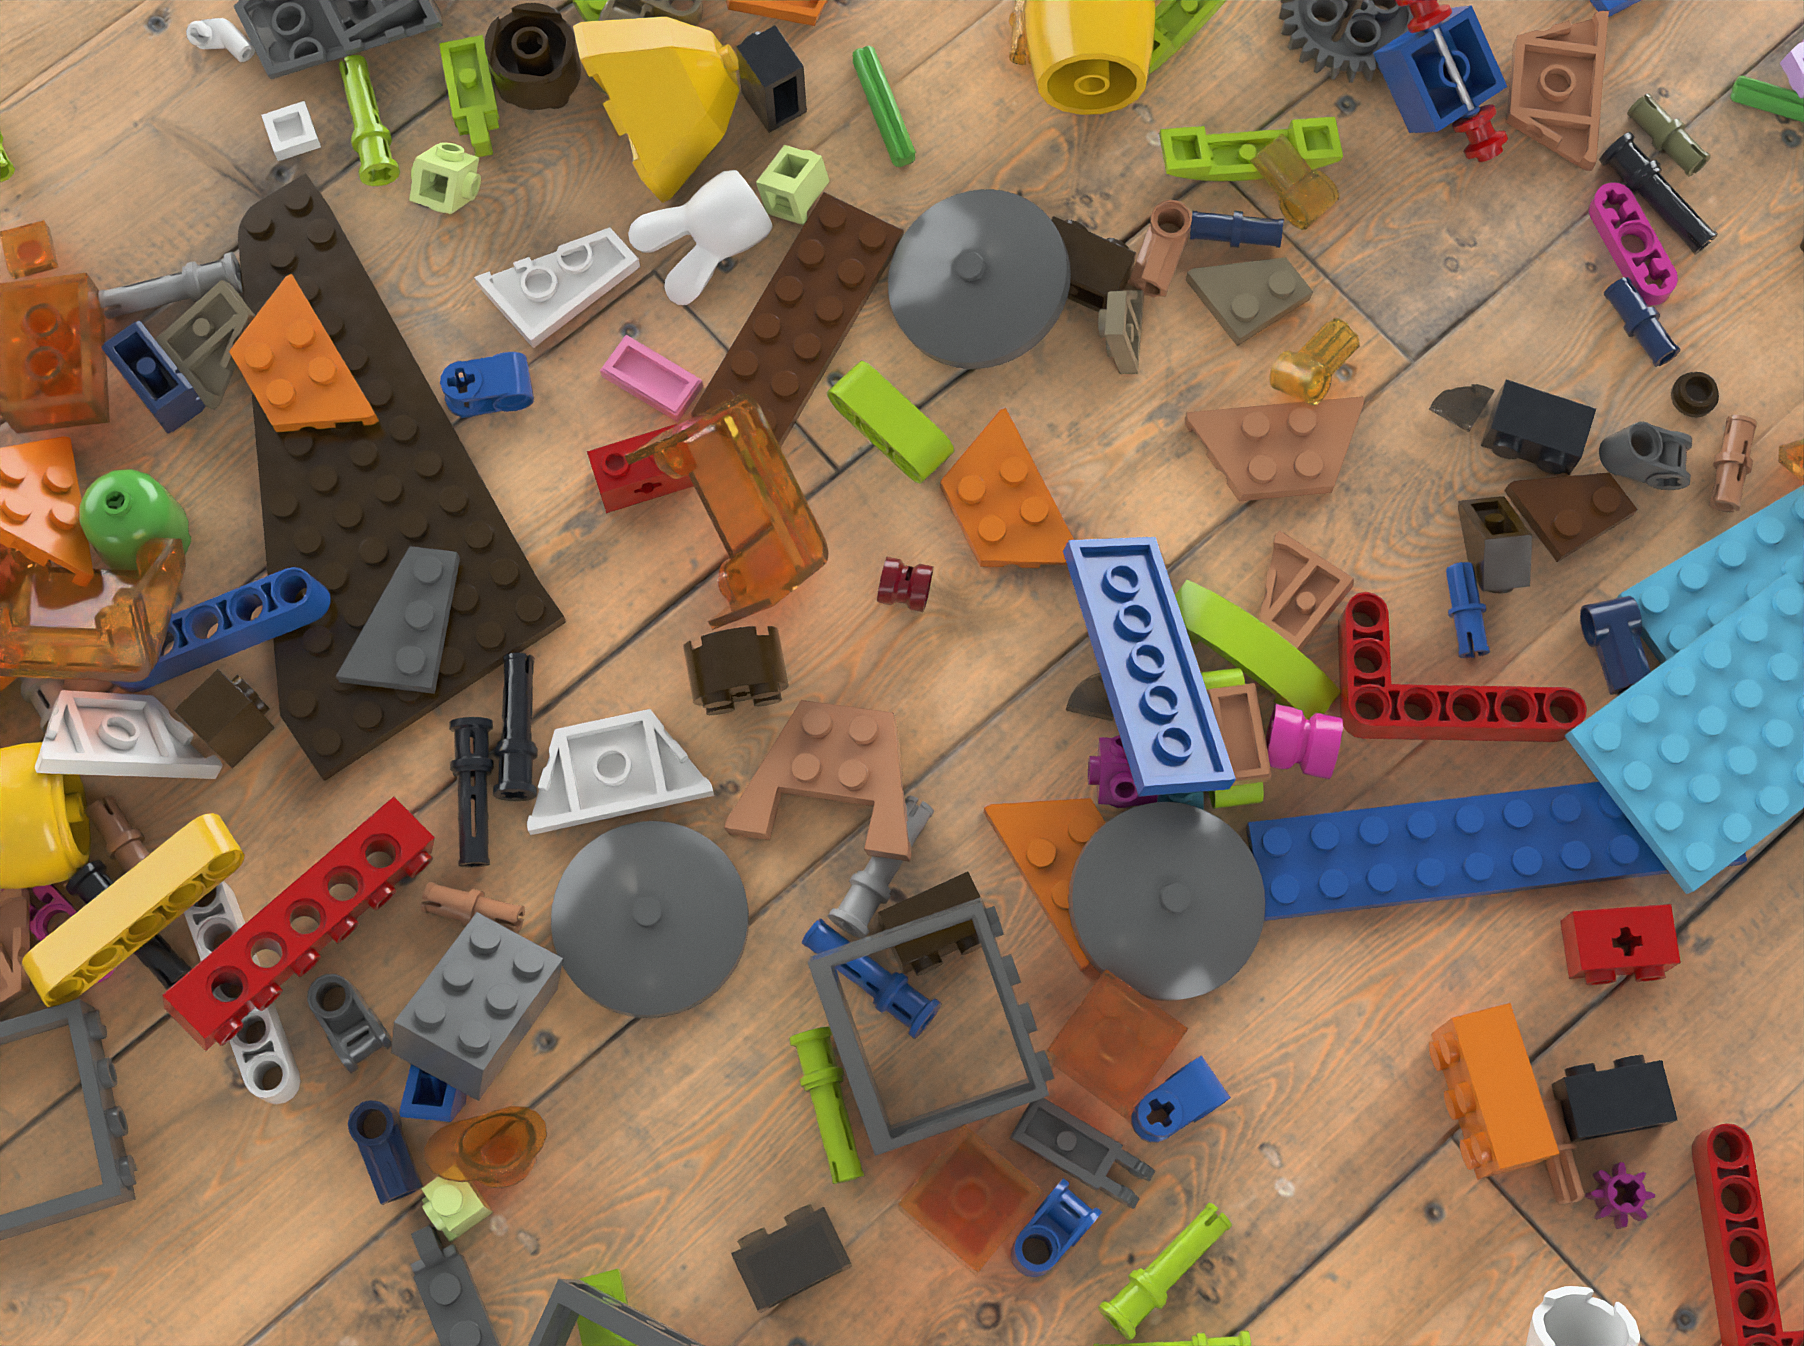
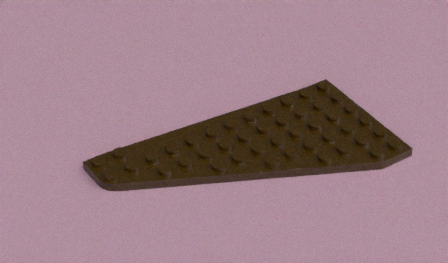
[238,173,566,781]

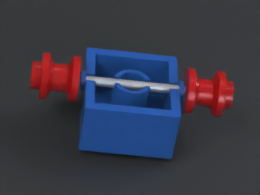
[1373,0,1508,162]

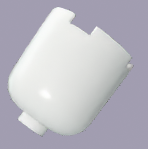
[1526,1286,1640,1346]

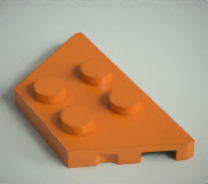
[229,274,379,432]
[940,408,1074,568]
[0,436,94,587]
[983,798,1106,971]

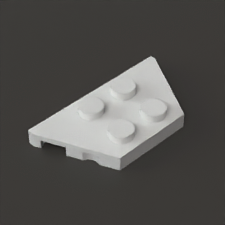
[34,690,223,779]
[527,709,714,835]

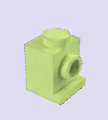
[756,145,830,225]
[421,1164,493,1242]

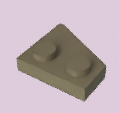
[1186,257,1313,346]
[155,280,255,410]
[1098,290,1144,374]

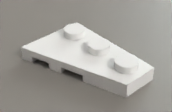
[474,227,640,348]

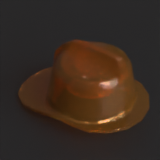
[424,1106,547,1189]

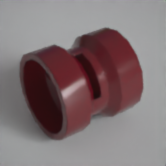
[877,556,934,612]

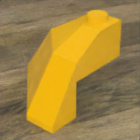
[573,17,740,203]

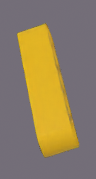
[22,813,245,1007]

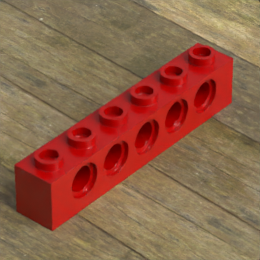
[162,796,435,1051]

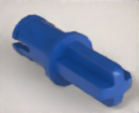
[1446,562,1490,658]

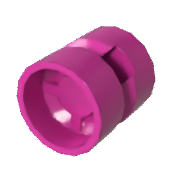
[1265,704,1343,780]

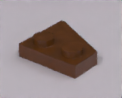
[1504,472,1638,562]

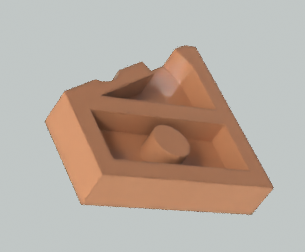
[1259,530,1354,652]

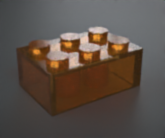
[0,273,110,434]

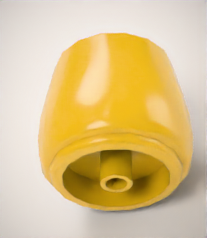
[1025,0,1155,115]
[0,742,91,889]

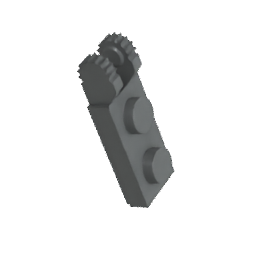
[1009,1098,1155,1209]

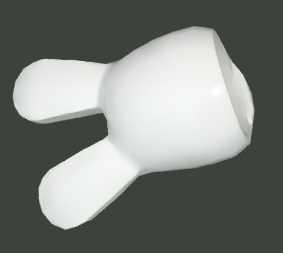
[628,170,773,305]

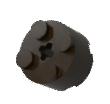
[485,3,581,110]
[683,626,789,715]

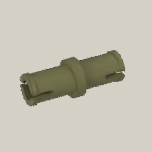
[1627,93,1711,177]

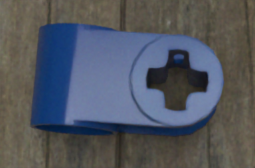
[440,352,534,418]
[1131,1056,1231,1143]
[1011,1178,1102,1277]

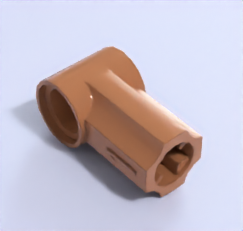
[1129,200,1192,298]

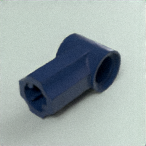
[1580,596,1651,696]
[348,1100,424,1205]

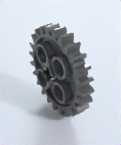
[1279,0,1413,83]

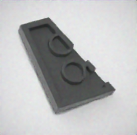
[336,546,460,694]

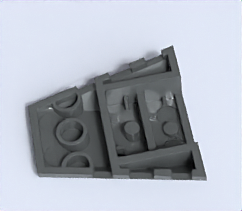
[233,0,443,80]

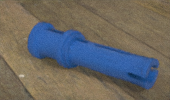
[802,918,942,1039]

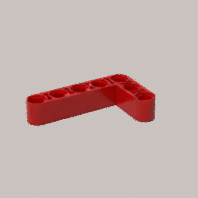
[1338,592,1587,742]
[1692,1123,1804,1346]

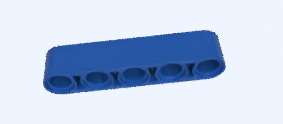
[94,567,330,693]

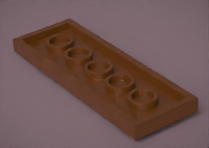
[691,192,904,461]

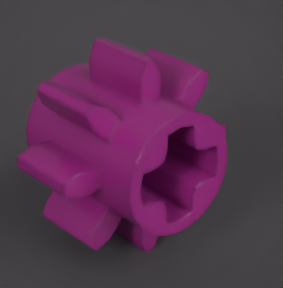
[1585,1162,1655,1229]

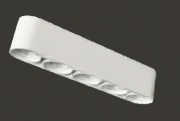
[184,881,301,1104]

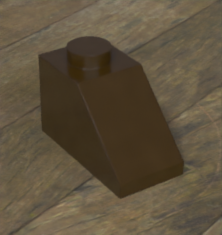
[1458,496,1532,594]

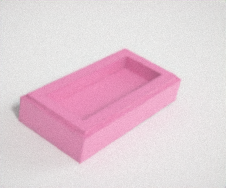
[600,335,703,422]

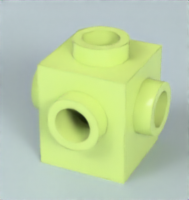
[409,143,481,214]

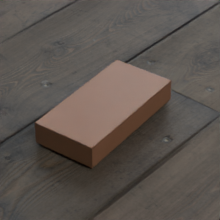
[1207,683,1272,786]

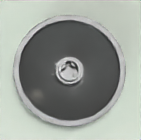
[888,189,1071,369]
[1068,802,1265,1001]
[551,821,749,1018]

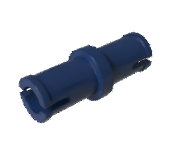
[1190,211,1284,248]
[1604,277,1681,367]

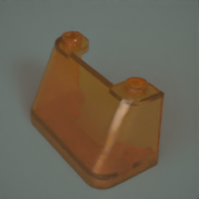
[0,538,186,682]

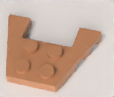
[724,700,912,862]

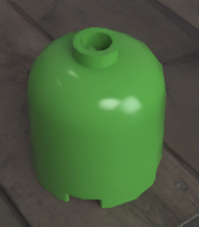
[79,469,191,581]

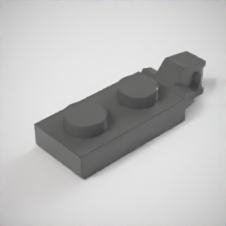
[411,1225,501,1346]

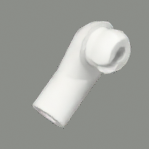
[186,18,255,62]

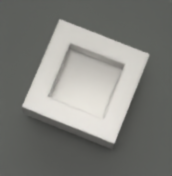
[261,101,321,161]

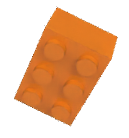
[1429,1003,1560,1180]

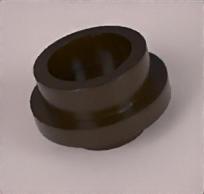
[1671,372,1719,418]

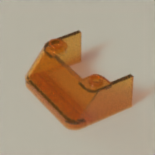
[624,393,829,630]

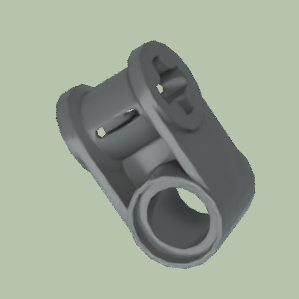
[1599,421,1692,490]
[307,974,392,1073]

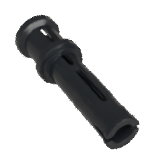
[1599,132,1718,255]
[493,653,538,801]
[449,717,494,868]
[66,860,192,990]

